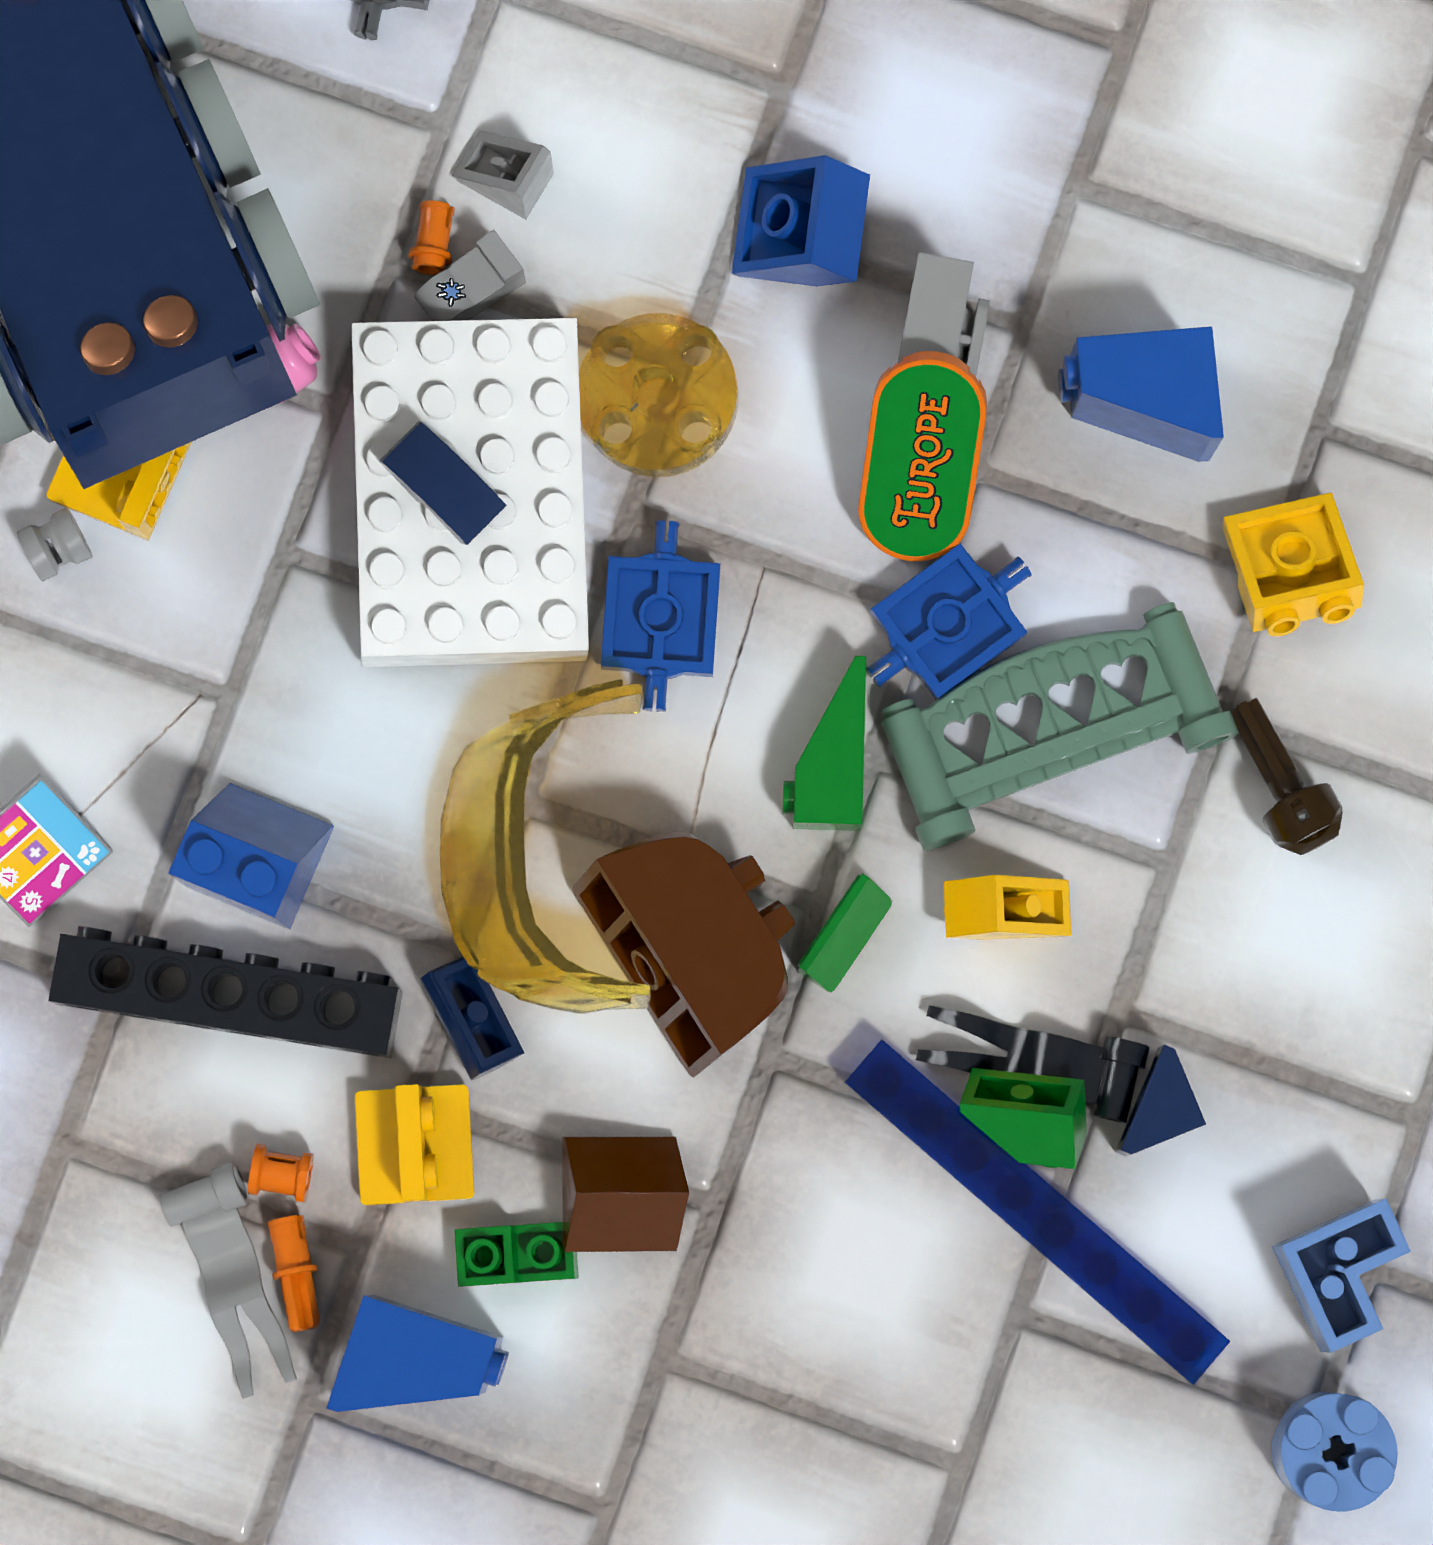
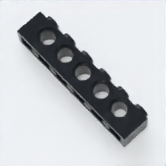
[48,926,403,1058]

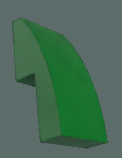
[454,1222,579,1287]

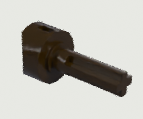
[1231,698,1343,855]

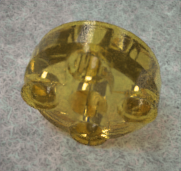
[579,313,739,477]

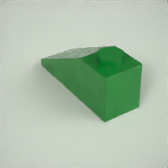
[782,656,866,831]

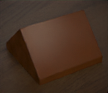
[562,1137,689,1252]

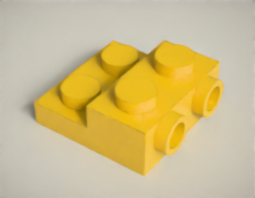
[1223,492,1364,636]

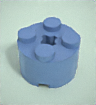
[1271,1392,1398,1512]

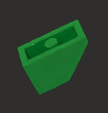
[960,1068,1087,1169]

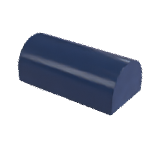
[419,952,525,1081]

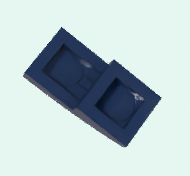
[379,421,507,545]

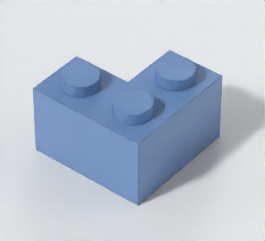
[1271,1198,1411,1353]

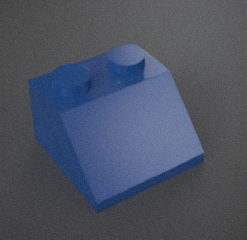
[732,155,870,287]

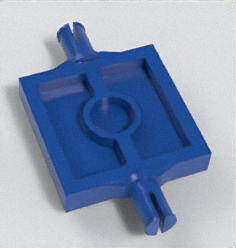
[601,520,721,712]
[866,543,1032,700]

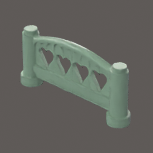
[881,602,1239,851]

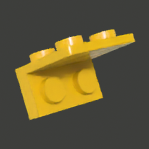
[46,442,192,541]

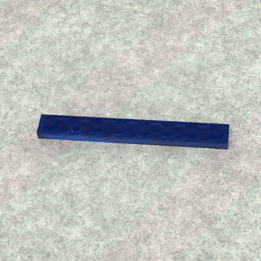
[844,1039,1231,1385]

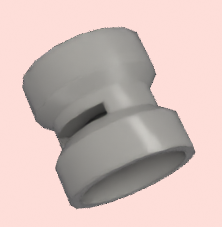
[17,507,93,582]

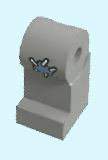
[414,230,526,321]

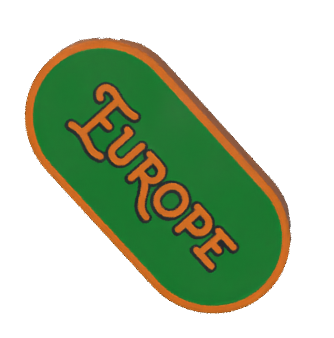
[858,351,987,561]

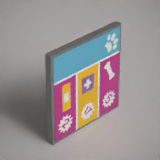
[0,774,113,927]

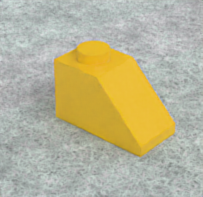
[943,875,1071,940]

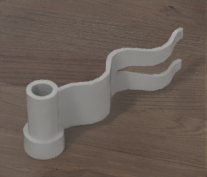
[159,1161,297,1399]

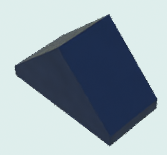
[1115,1044,1206,1156]

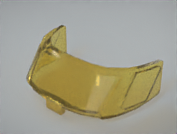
[440,679,651,1014]

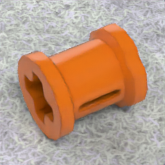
[247,1143,314,1202]

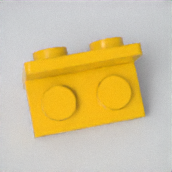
[355,1084,475,1205]

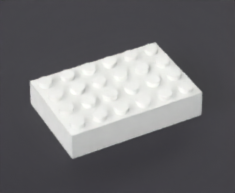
[352,318,589,667]

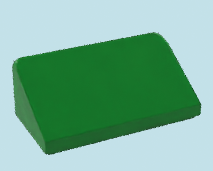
[797,873,892,992]

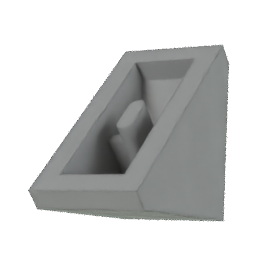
[452,130,554,220]

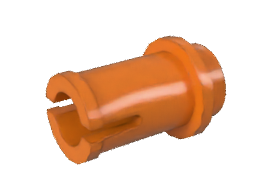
[408,200,455,275]

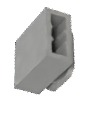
[897,252,990,377]

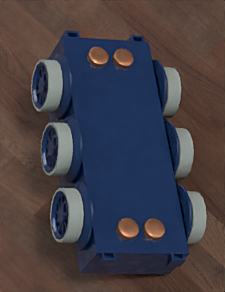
[0,0,320,489]

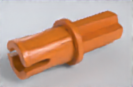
[267,1215,320,1332]

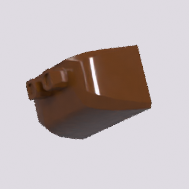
[572,832,795,1078]

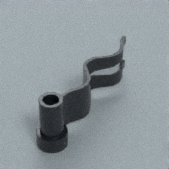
[916,1005,1150,1123]

